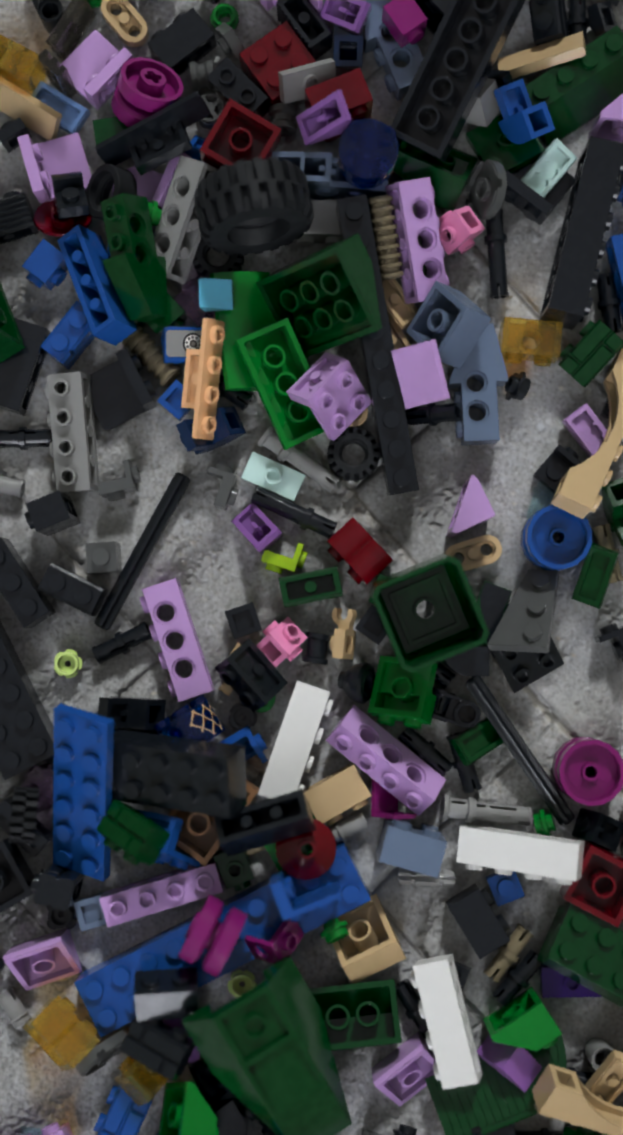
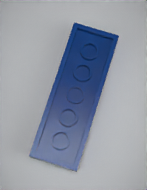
[53,703,114,882]

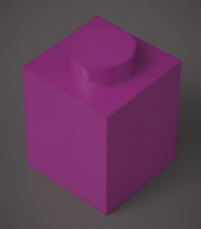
[382,0,428,48]

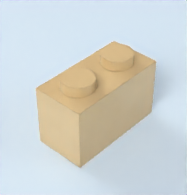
[303,763,372,826]

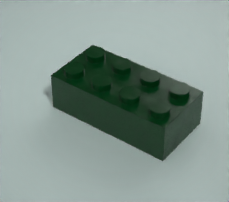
[537,903,623,1008]

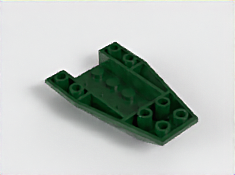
[181,955,352,1135]

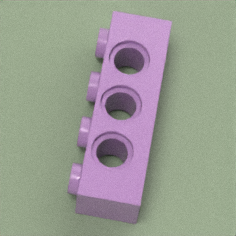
[385,177,449,304]
[140,578,215,702]
[326,705,446,816]
[99,858,225,927]

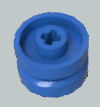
[521,505,592,571]

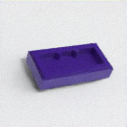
[540,965,602,998]

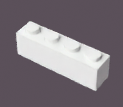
[258,680,334,799]
[456,824,585,885]
[411,953,483,1090]

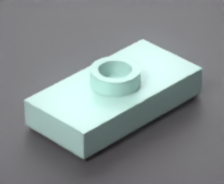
[520,138,578,198]
[241,452,306,502]

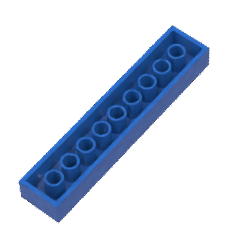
[74,841,371,1037]

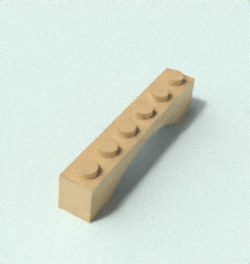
[550,347,623,519]
[532,1064,623,1135]

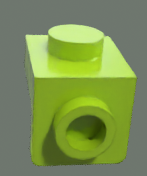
[261,542,308,574]

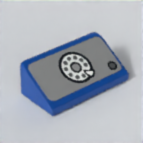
[161,326,202,363]

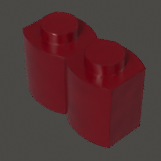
[327,518,393,585]

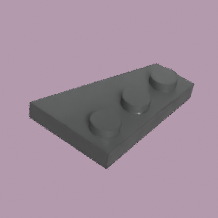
[487,570,559,653]

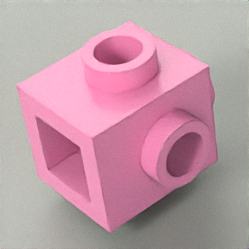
[439,205,485,255]
[256,616,308,668]

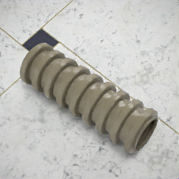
[368,195,404,281]
[122,322,181,386]

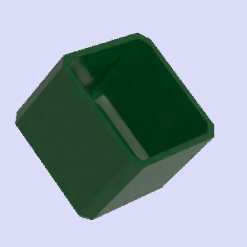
[369,554,489,673]

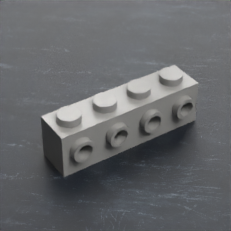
[45,371,99,494]

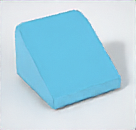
[198,278,234,312]

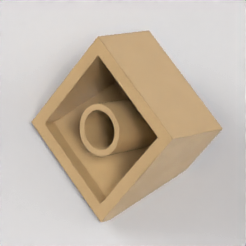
[333,894,406,984]

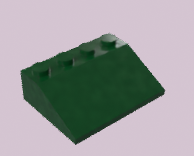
[256,233,382,357]

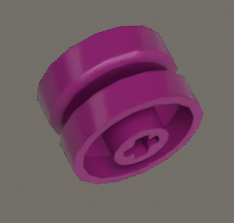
[111,57,184,127]
[552,737,623,806]
[178,894,248,977]

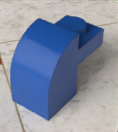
[493,78,555,144]

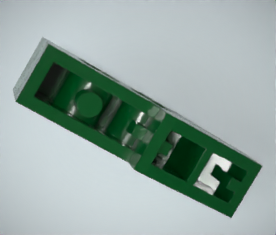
[101,193,168,322]

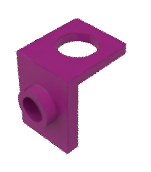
[371,779,416,820]
[244,919,304,964]

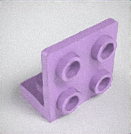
[57,30,133,110]
[17,133,92,204]
[286,352,371,441]

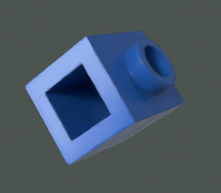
[22,239,68,291]

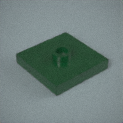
[466,114,545,173]

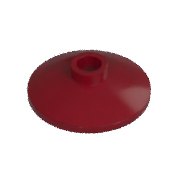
[34,200,93,237]
[276,819,336,880]

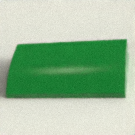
[210,271,276,391]
[235,317,324,450]

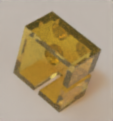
[22,996,100,1071]

